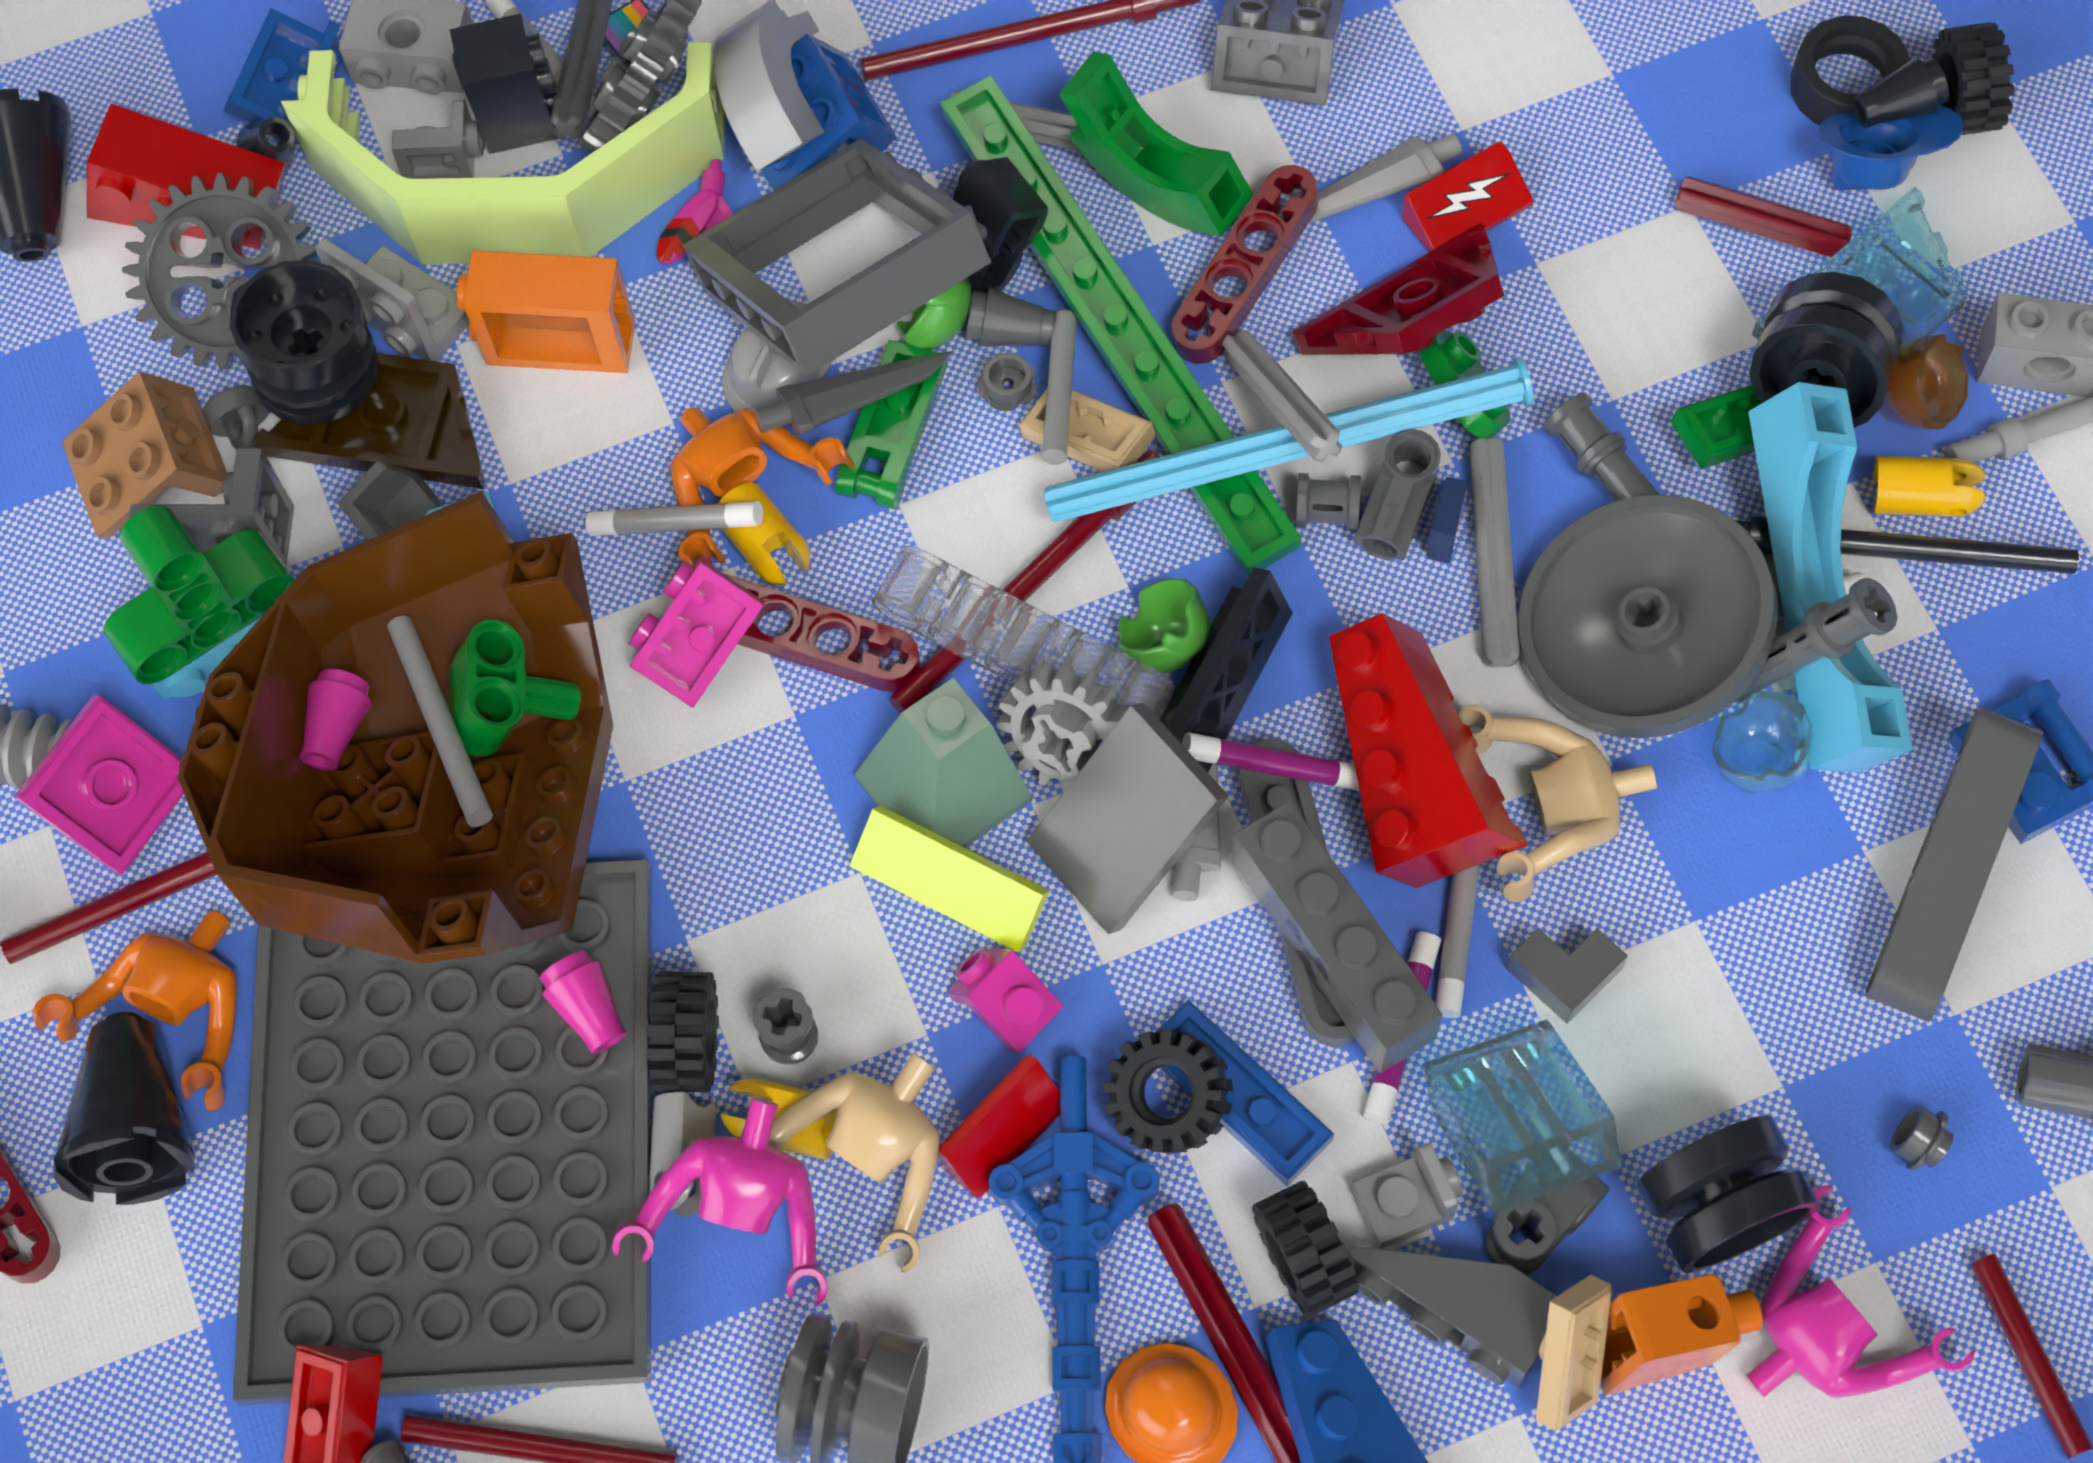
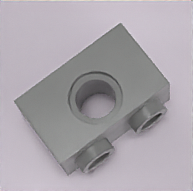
[339,0,473,94]
[1977,293,2093,398]

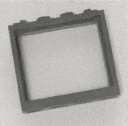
[683,138,991,377]

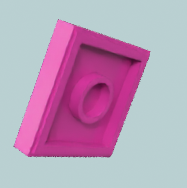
[13,695,184,875]

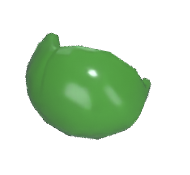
[896,278,972,350]
[1117,578,1210,674]

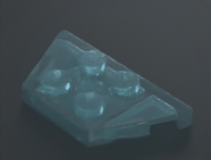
[1752,187,1968,365]

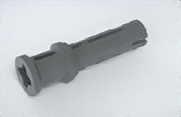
[1543,392,1660,501]
[1735,578,1898,703]

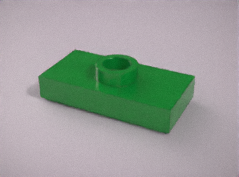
[1670,385,1762,470]

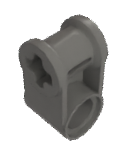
[1485,1143,1610,1275]

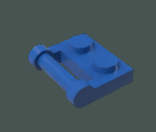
[1948,679,2093,844]

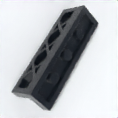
[1160,567,1293,772]

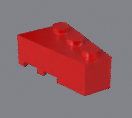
[87,103,285,249]

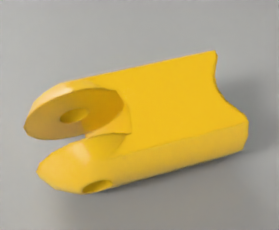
[1873,456,1986,517]
[718,482,811,586]
[720,1077,839,1161]

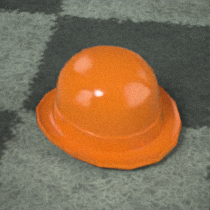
[1104,1343,1239,1463]

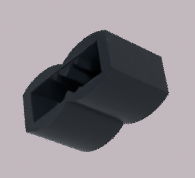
[953,157,1048,293]

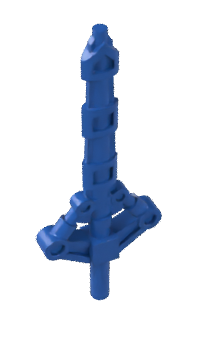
[988,1055,1160,1463]

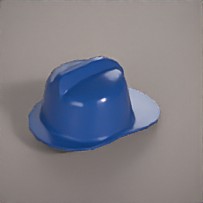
[1818,105,1964,190]

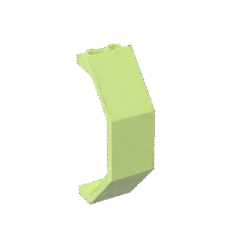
[281,42,726,265]

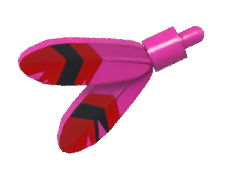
[656,158,733,265]

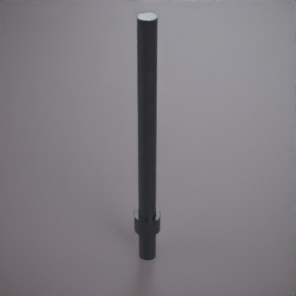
[1735,515,2079,574]

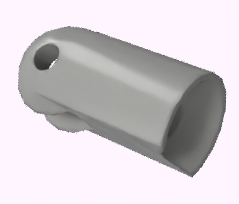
[649,1092,716,1216]

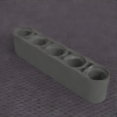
[1865,706,2043,1022]

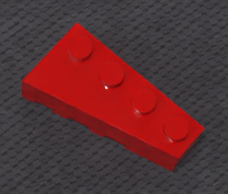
[1329,613,1528,888]

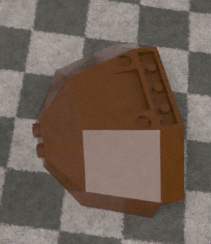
[177,491,613,963]

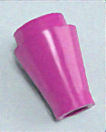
[299,669,371,770]
[540,950,627,1054]

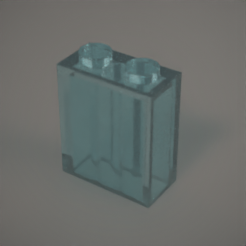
[1423,1019,1622,1213]

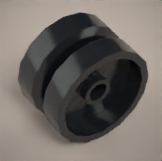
[1749,271,1904,428]
[1637,1115,1821,1273]

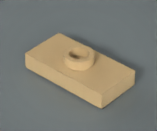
[1019,389,1156,472]
[1536,1275,1612,1431]

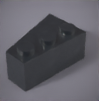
[449,13,558,154]

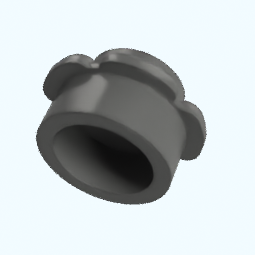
[978,353,1037,411]
[1890,1105,1953,1170]

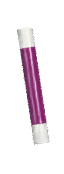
[1182,732,1360,791]
[1363,932,1441,1124]

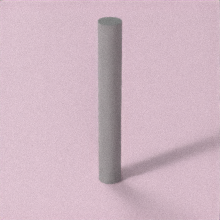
[1042,310,1077,465]

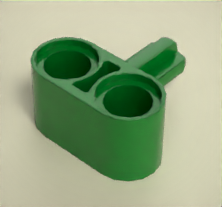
[448,620,581,757]

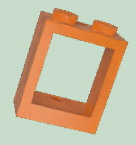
[457,250,636,373]

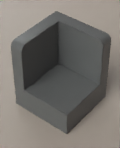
[338,460,444,540]

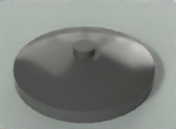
[1518,495,1778,738]

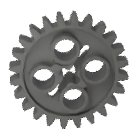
[578,0,702,153]
[122,173,318,370]

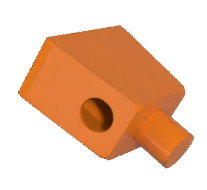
[1600,1274,1763,1396]

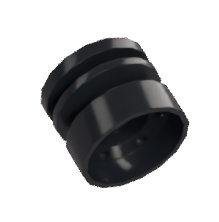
[230,260,378,425]

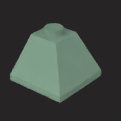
[854,677,1033,848]

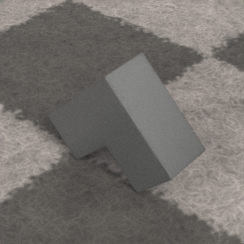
[1506,928,1628,1024]

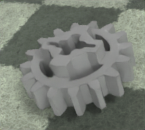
[996,662,1131,793]

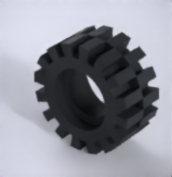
[1931,22,2014,135]
[647,972,719,1092]
[1103,1030,1233,1153]
[1252,1180,1359,1318]

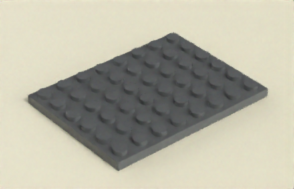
[233,859,652,1406]

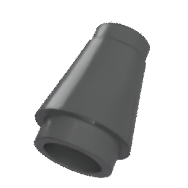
[965,287,1055,347]

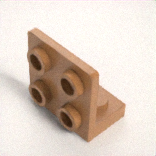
[63,372,227,539]

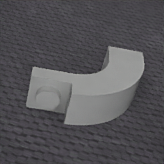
[713,0,825,172]

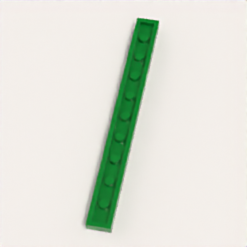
[940,75,1301,577]

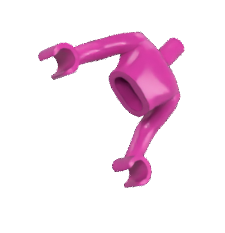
[613,1098,828,1305]
[1746,1186,1975,1398]

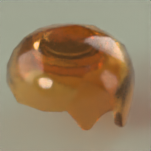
[1886,334,1968,430]

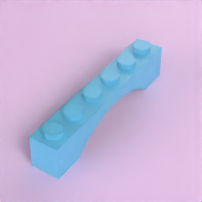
[1748,382,1913,773]

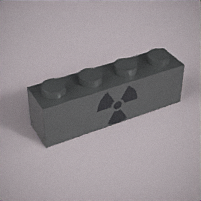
[1232,800,1443,1074]

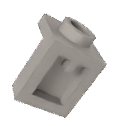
[392,100,484,179]
[1351,1142,1463,1249]

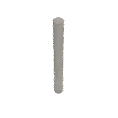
[387,615,493,827]

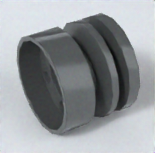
[775,1313,929,1463]

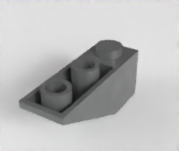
[1347,1246,1557,1388]

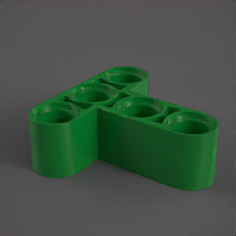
[103,505,295,685]

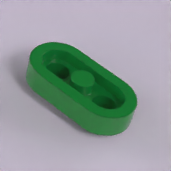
[1420,330,1511,439]

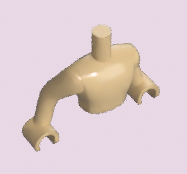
[1458,705,1657,902]
[739,1053,940,1273]

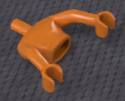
[670,407,855,567]
[33,911,237,1111]

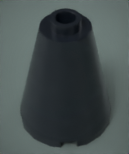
[0,89,71,262]
[54,1012,195,1205]

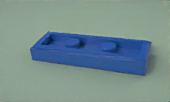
[1155,1000,1334,1187]

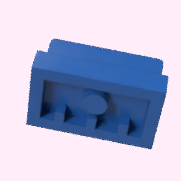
[761,33,897,190]

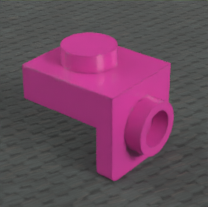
[947,947,1064,1053]

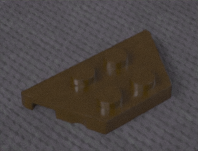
[252,353,485,489]

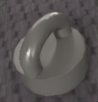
[203,385,268,450]

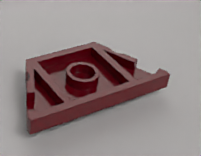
[1291,223,1505,355]

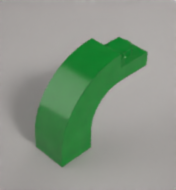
[1059,52,1254,237]

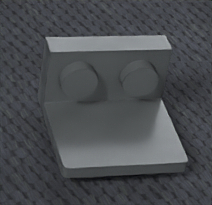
[129,448,294,566]

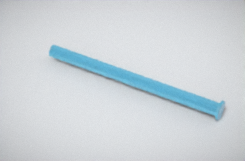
[1044,357,1533,522]

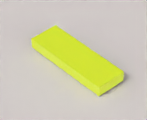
[850,805,1050,953]

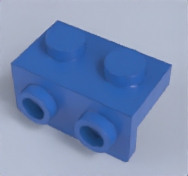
[224,8,341,124]

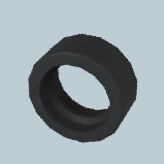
[1790,16,1909,125]

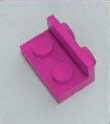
[628,554,764,708]

